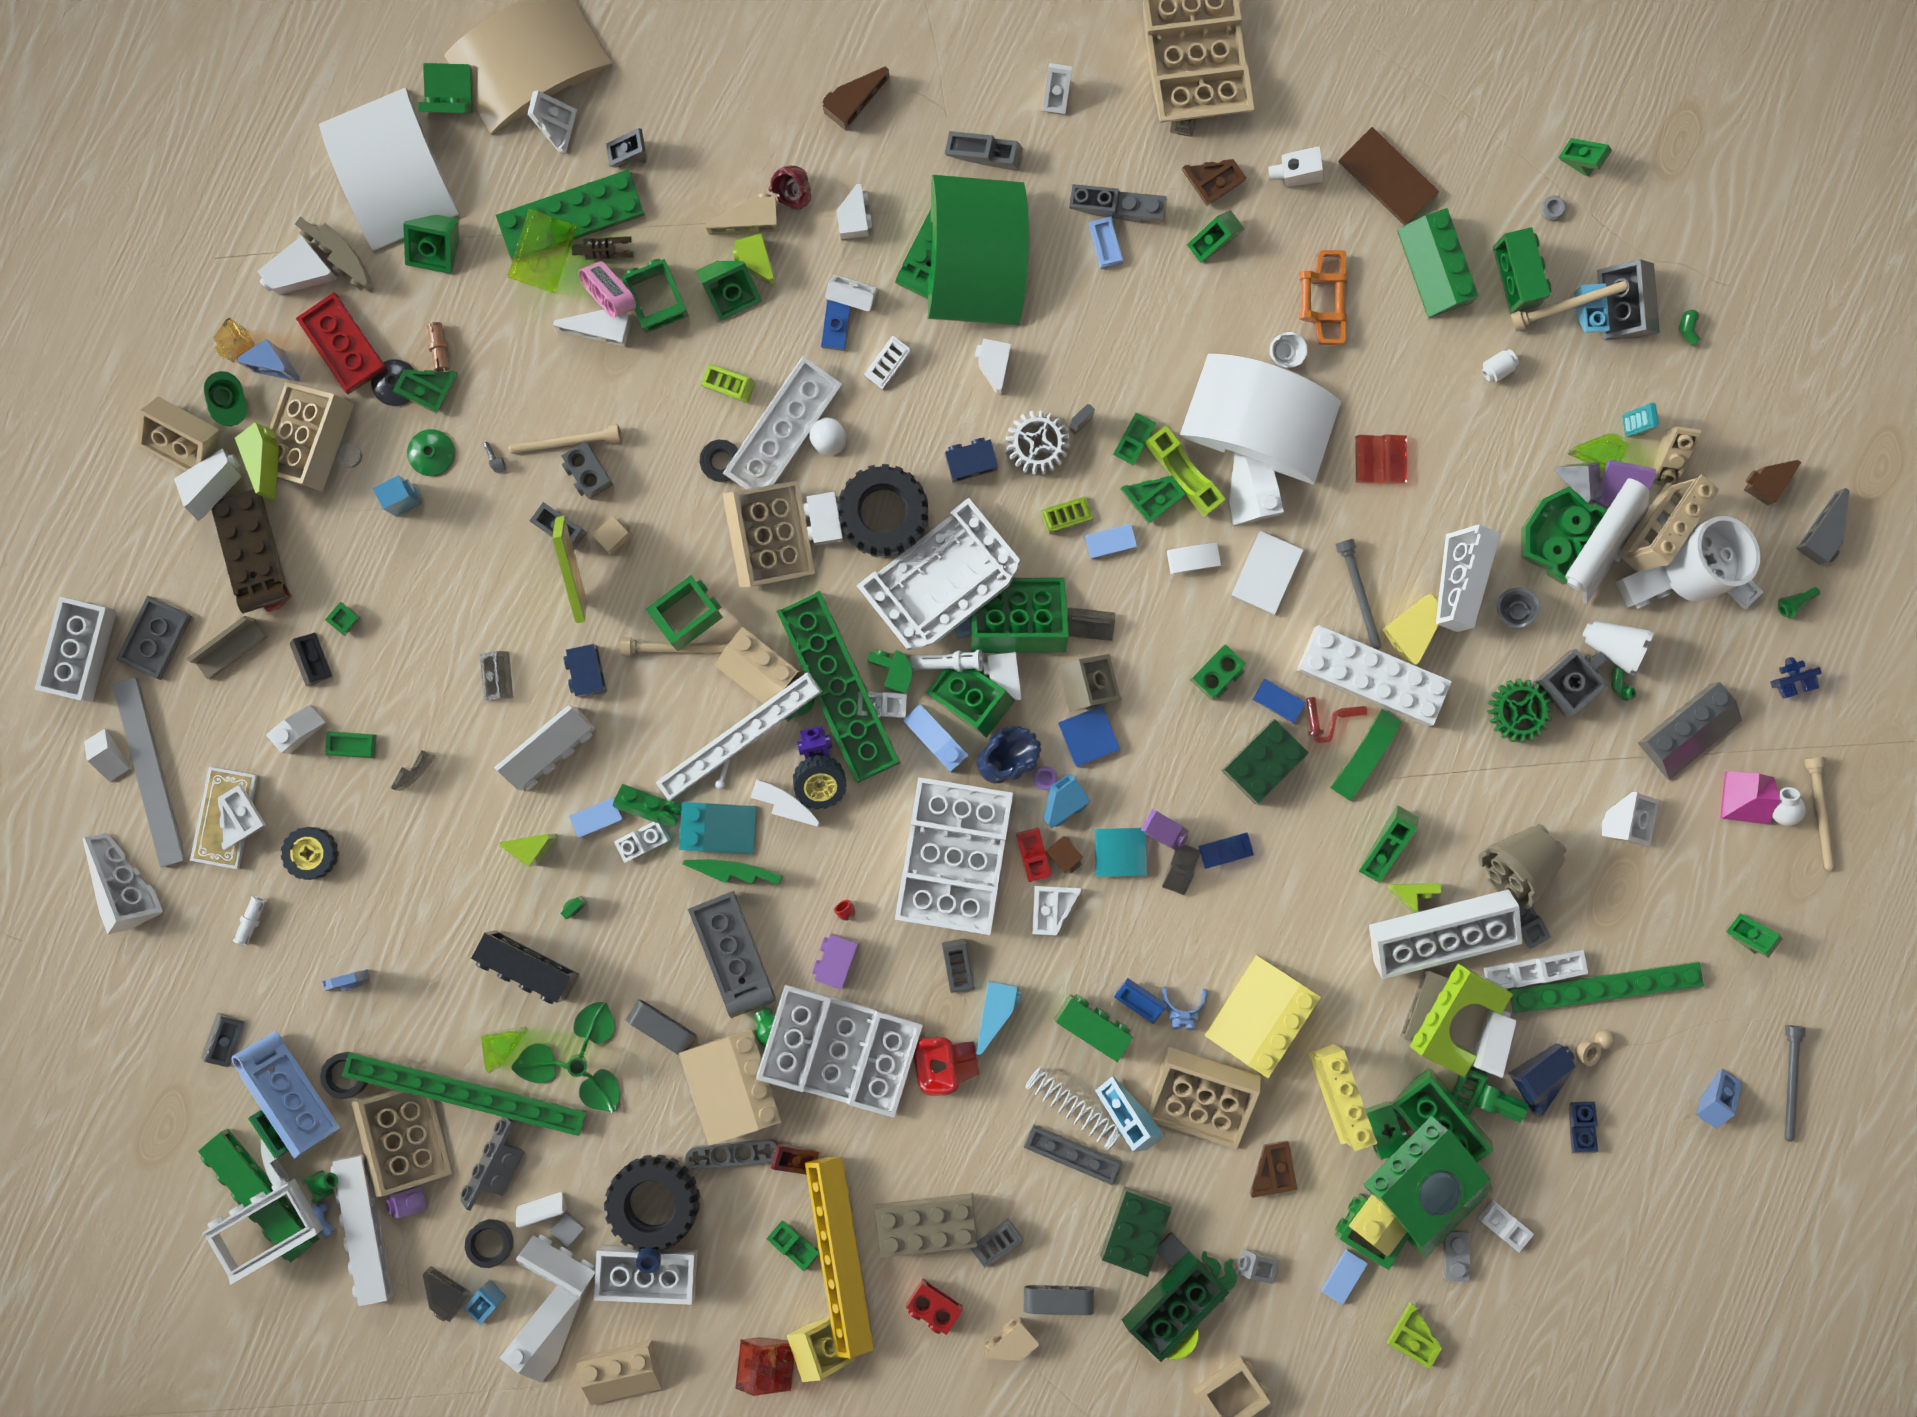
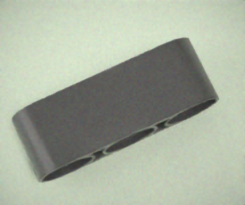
[626,999,697,1055]
[1023,1285,1094,1315]

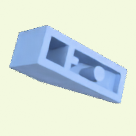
[903,704,968,773]

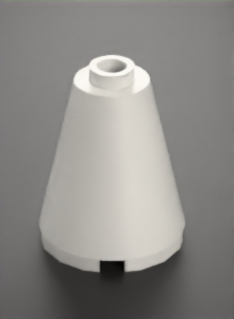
[1582,620,1654,676]

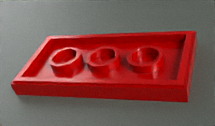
[296,292,387,395]

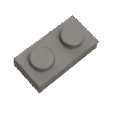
[1443,1231,1470,1282]

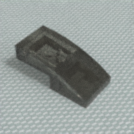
[391,750,436,791]

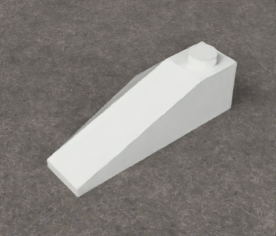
[500,1286,582,1382]

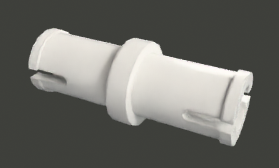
[233,896,267,946]

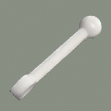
[715,758,731,789]

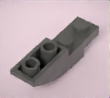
[1069,184,1167,223]

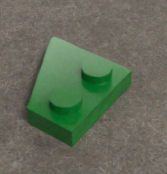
[1120,476,1186,524]

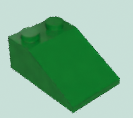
[926,669,1015,738]

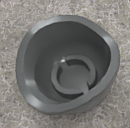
[1497,587,1540,628]

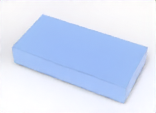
[1088,216,1123,269]
[1085,524,1137,559]
[569,798,624,838]
[1321,1249,1368,1305]

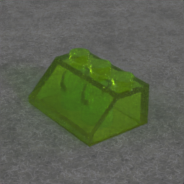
[507,209,577,293]

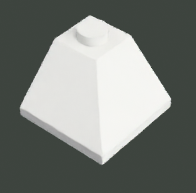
[1601,792,1659,847]

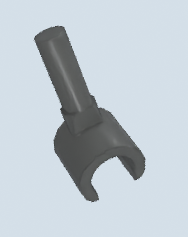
[483,442,506,473]

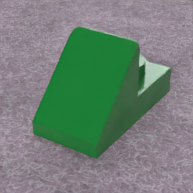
[1559,138,1612,176]
[1726,913,1783,958]

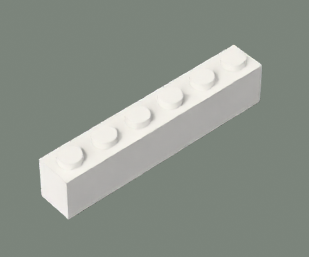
[331,1153,393,1306]

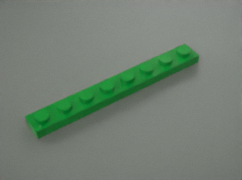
[1508,962,1704,1013]

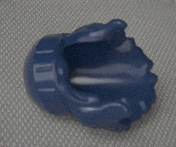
[977,725,1041,784]

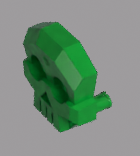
[1521,486,1607,585]

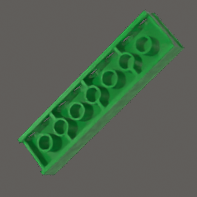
[776,591,901,783]

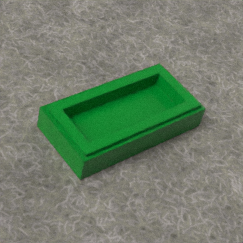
[325,731,376,758]

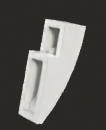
[751,779,820,827]

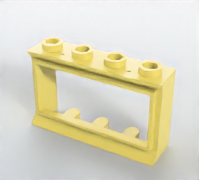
[1308,1044,1377,1152]

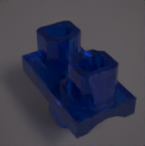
[1770,657,1822,699]

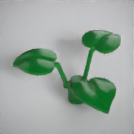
[511,1002,619,1113]

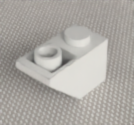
[837,184,872,240]

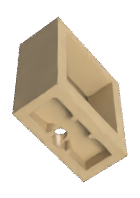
[1193,1357,1271,1417]

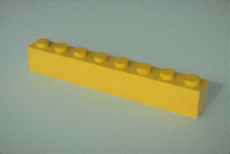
[805,1156,874,1359]

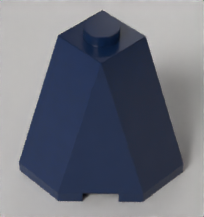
[1508,1043,1576,1117]

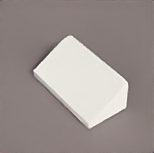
[825,275,878,311]
[516,1192,567,1228]

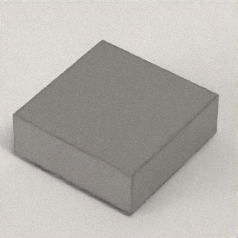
[550,1212,585,1247]

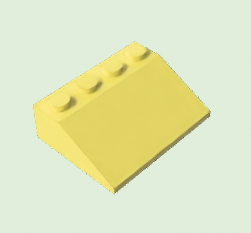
[1204,955,1321,1078]

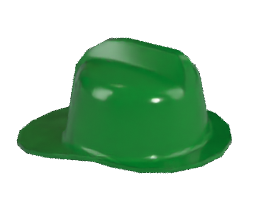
[204,371,247,427]

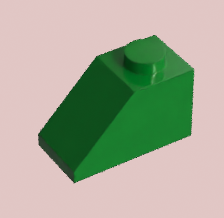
[1187,210,1245,263]

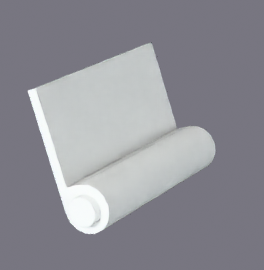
[1565,479,1649,604]

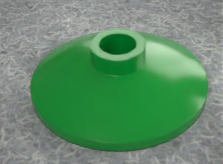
[407,429,455,476]

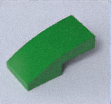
[1113,412,1156,466]
[766,1220,820,1272]

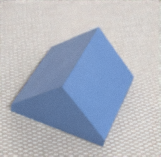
[237,339,299,382]

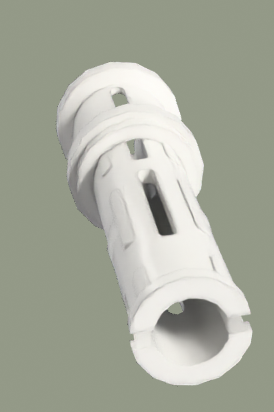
[910,650,984,672]

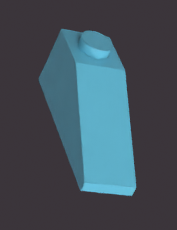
[976,981,1021,1055]
[1096,1077,1164,1151]

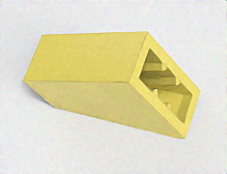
[1381,593,1439,666]

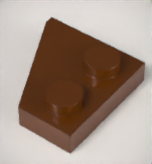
[1182,159,1247,206]
[1250,1140,1298,1198]

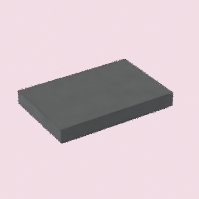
[116,595,192,680]

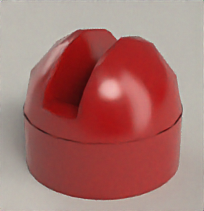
[834,900,855,921]

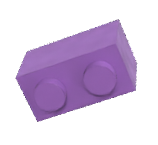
[812,934,858,990]

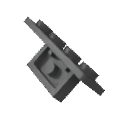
[461,1117,525,1211]

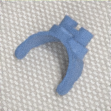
[1162,987,1207,1031]

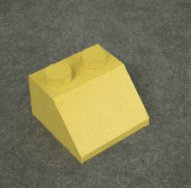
[1349,1195,1407,1257]
[787,1317,855,1382]

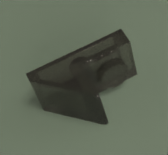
[1162,845,1201,895]

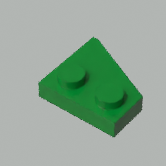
[393,370,457,414]

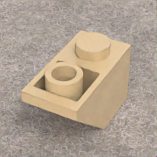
[984,1317,1040,1361]

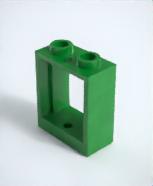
[621,259,689,334]
[645,575,723,651]
[1335,1194,1410,1270]

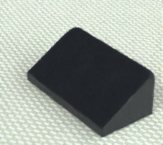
[290,632,332,686]

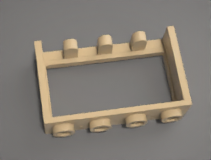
[1618,474,1719,572]

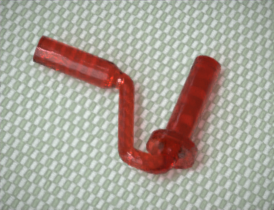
[1306,697,1367,743]

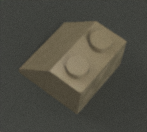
[1058,654,1121,712]

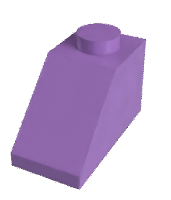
[1141,809,1188,852]

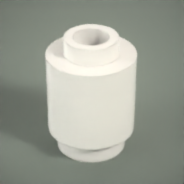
[1482,349,1519,383]

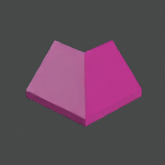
[1720,771,1781,824]

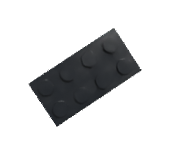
[471,930,579,1004]

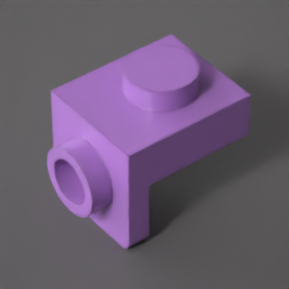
[386,1186,427,1218]

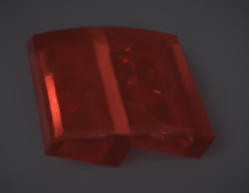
[1355,434,1407,484]

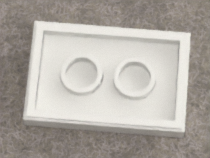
[1231,531,1303,615]

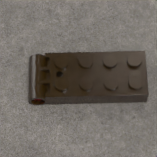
[211,489,290,614]

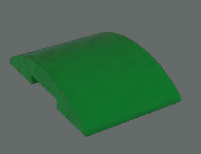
[927,175,1029,325]

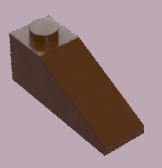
[822,66,890,131]

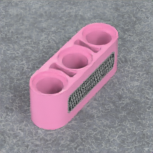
[578,261,636,318]

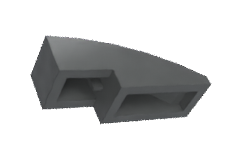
[944,131,1023,170]

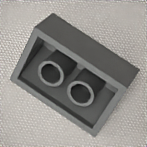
[1597,259,1660,340]

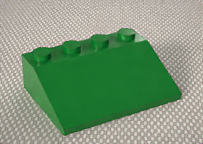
[970,578,1069,653]

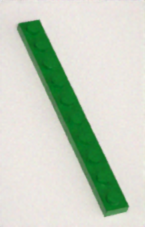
[342,1052,586,1136]

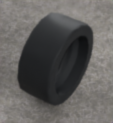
[320,1052,368,1099]
[464,1219,514,1268]

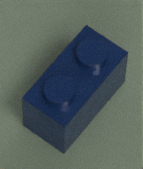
[945,438,998,483]
[563,644,607,698]

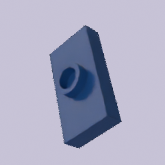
[821,300,851,351]

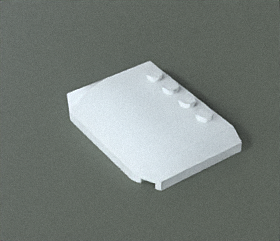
[856,498,1021,651]

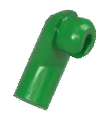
[1679,310,1701,346]
[1611,667,1636,701]

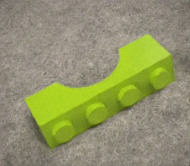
[1145,425,1226,518]

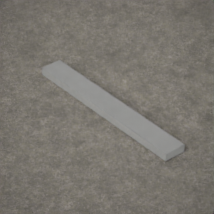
[112,678,186,867]

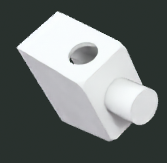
[1268,146,1323,187]

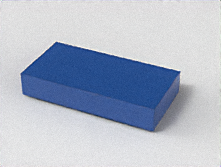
[1252,679,1306,723]
[1114,978,1167,1024]

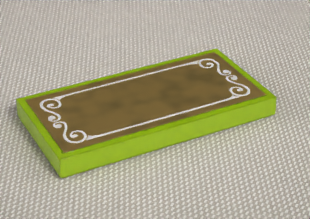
[552,516,587,623]

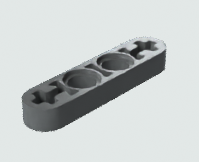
[685,1139,778,1169]

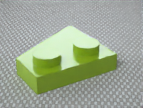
[1386,1302,1442,1369]

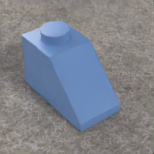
[1696,1069,1742,1129]

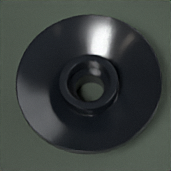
[371,359,414,406]

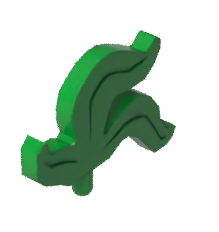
[1202,1251,1237,1302]

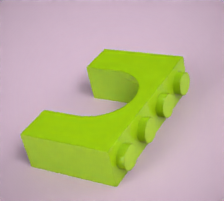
[1410,963,1513,1077]

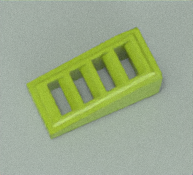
[701,364,755,403]
[1041,497,1093,535]

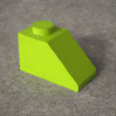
[732,233,775,285]

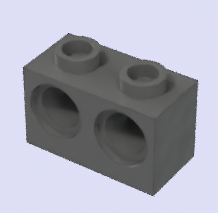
[561,441,614,499]

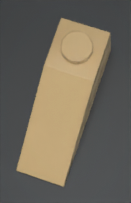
[706,194,778,234]

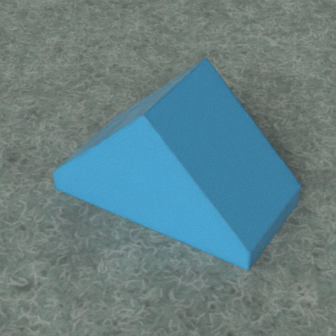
[463,1280,507,1325]

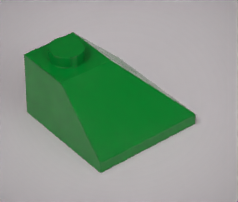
[403,215,459,274]
[696,261,762,321]

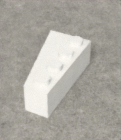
[1436,524,1501,632]

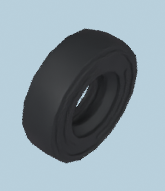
[699,439,739,482]

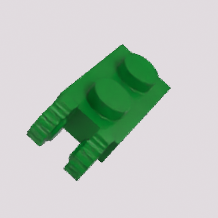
[613,784,682,827]

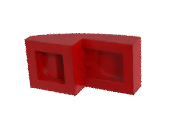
[1016,827,1052,882]

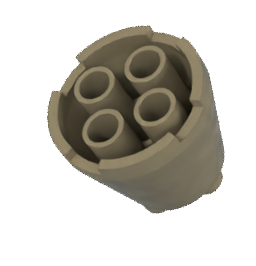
[1479,824,1566,909]

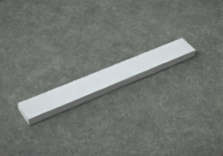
[656,672,823,801]

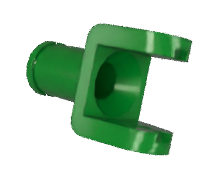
[301,1170,338,1204]

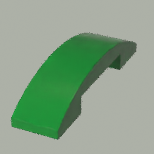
[1330,709,1402,801]

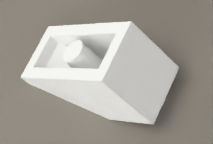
[975,338,1011,395]
[983,652,1021,702]
[266,705,326,754]

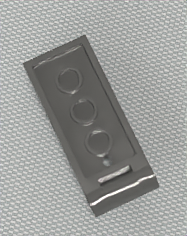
[688,891,776,1019]

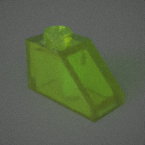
[1568,433,1629,470]

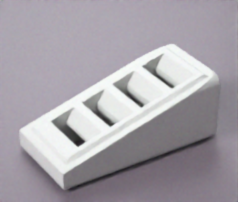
[864,336,911,390]

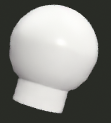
[1773,787,1806,826]

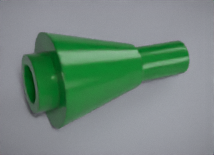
[1778,587,1820,619]

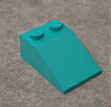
[679,802,757,854]

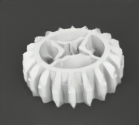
[1006,411,1070,475]

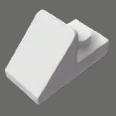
[1042,63,1072,114]

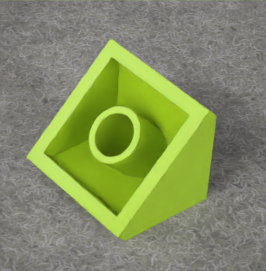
[500,834,558,867]

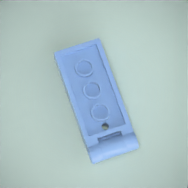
[232,1032,340,1159]

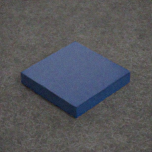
[1058,705,1120,767]

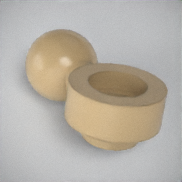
[1576,1030,1614,1066]

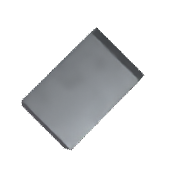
[1554,463,1602,503]

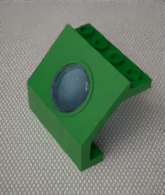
[1364,1116,1492,1258]

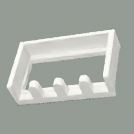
[202,1178,324,1285]

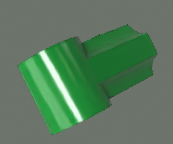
[1475,1084,1528,1123]

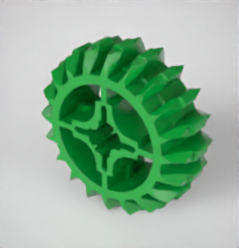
[1487,679,1553,743]

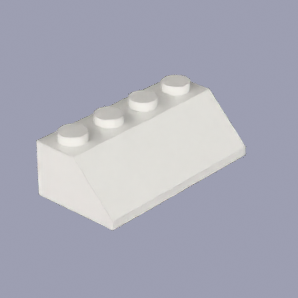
[494,705,595,791]

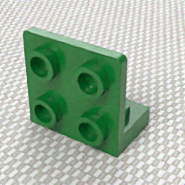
[418,63,473,113]

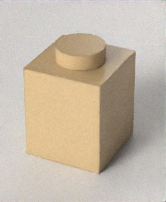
[592,516,632,555]

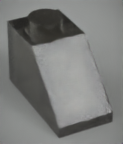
[423,1266,471,1322]

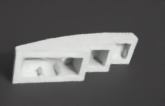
[1483,950,1588,989]

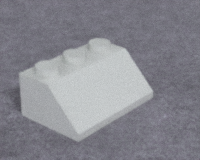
[516,1234,595,1300]

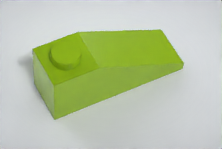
[235,422,279,501]

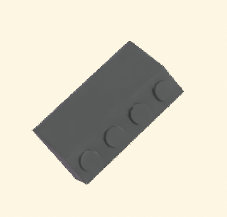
[1638,682,1742,780]

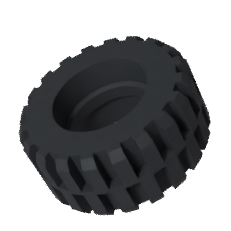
[837,464,929,558]
[604,1155,700,1252]

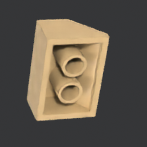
[137,397,220,472]
[714,627,799,704]
[576,1340,662,1405]

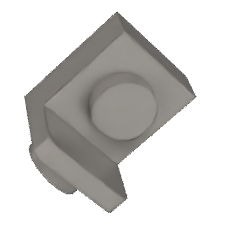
[1237,1249,1279,1284]

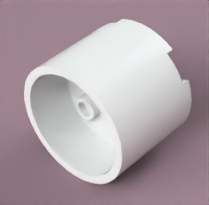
[1663,516,1760,602]

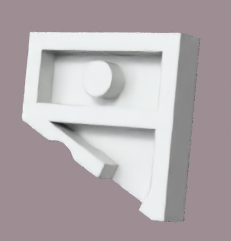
[528,91,577,153]
[218,785,266,850]
[1032,886,1081,935]

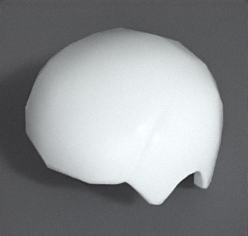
[1269,332,1308,368]
[809,418,847,456]

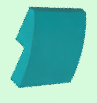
[1094,828,1147,877]

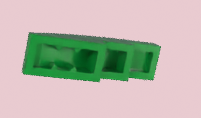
[682,859,783,885]

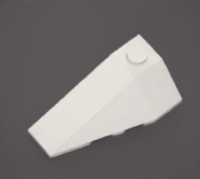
[1229,452,1284,525]
[83,833,163,934]

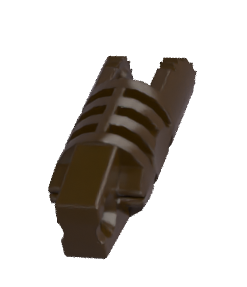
[571,236,633,260]

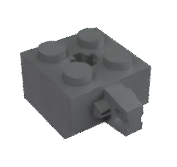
[1534,649,1608,717]

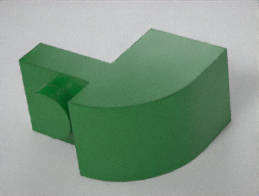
[867,649,913,694]

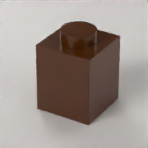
[1045,836,1083,873]

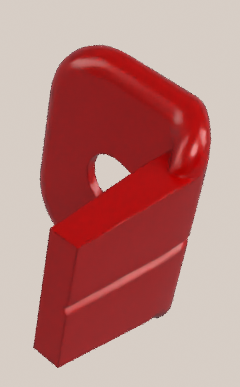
[913,1037,980,1096]

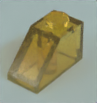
[213,317,256,363]

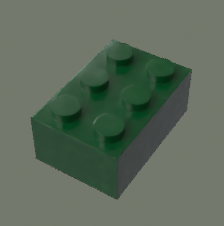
[1221,719,1309,804]
[1100,1186,1172,1277]

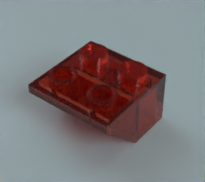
[735,1337,794,1396]

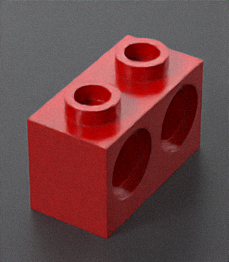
[906,1279,963,1335]

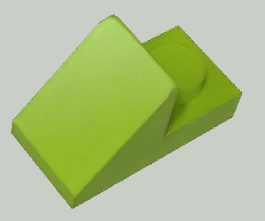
[1388,883,1441,913]

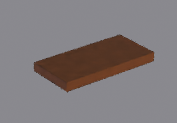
[1338,127,1439,226]

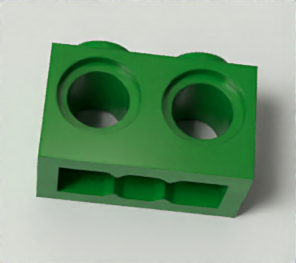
[1190,644,1246,700]

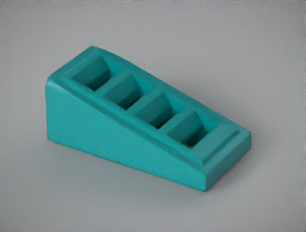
[1622,403,1659,437]

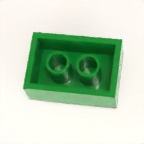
[1493,227,1551,314]
[1054,994,1133,1063]

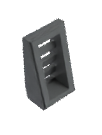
[942,939,974,993]
[970,1218,1023,1268]

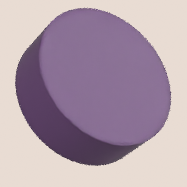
[1033,766,1057,790]

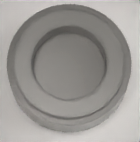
[1540,196,1566,221]

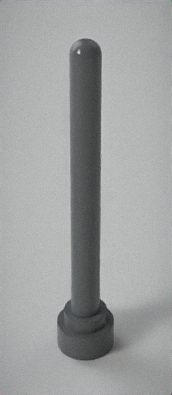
[1335,538,1381,650]
[1785,1025,1806,1142]

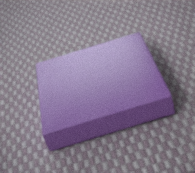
[1593,459,1657,507]

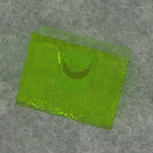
[481,1027,529,1073]

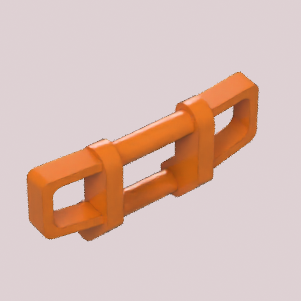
[1299,250,1347,345]

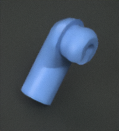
[311,1201,335,1238]

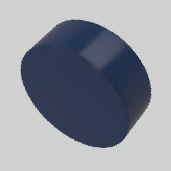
[636,1248,661,1274]

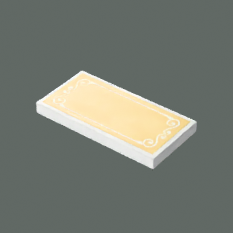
[190,767,258,869]

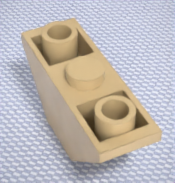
[1653,427,1701,486]

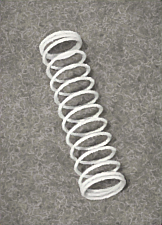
[1025,1067,1121,1150]

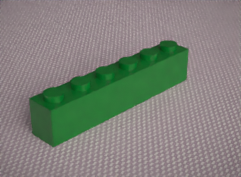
[198,1129,320,1263]

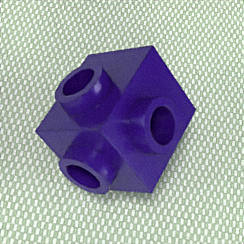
[797,726,833,760]

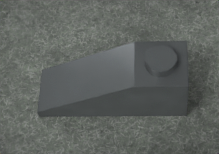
[1796,488,1849,565]

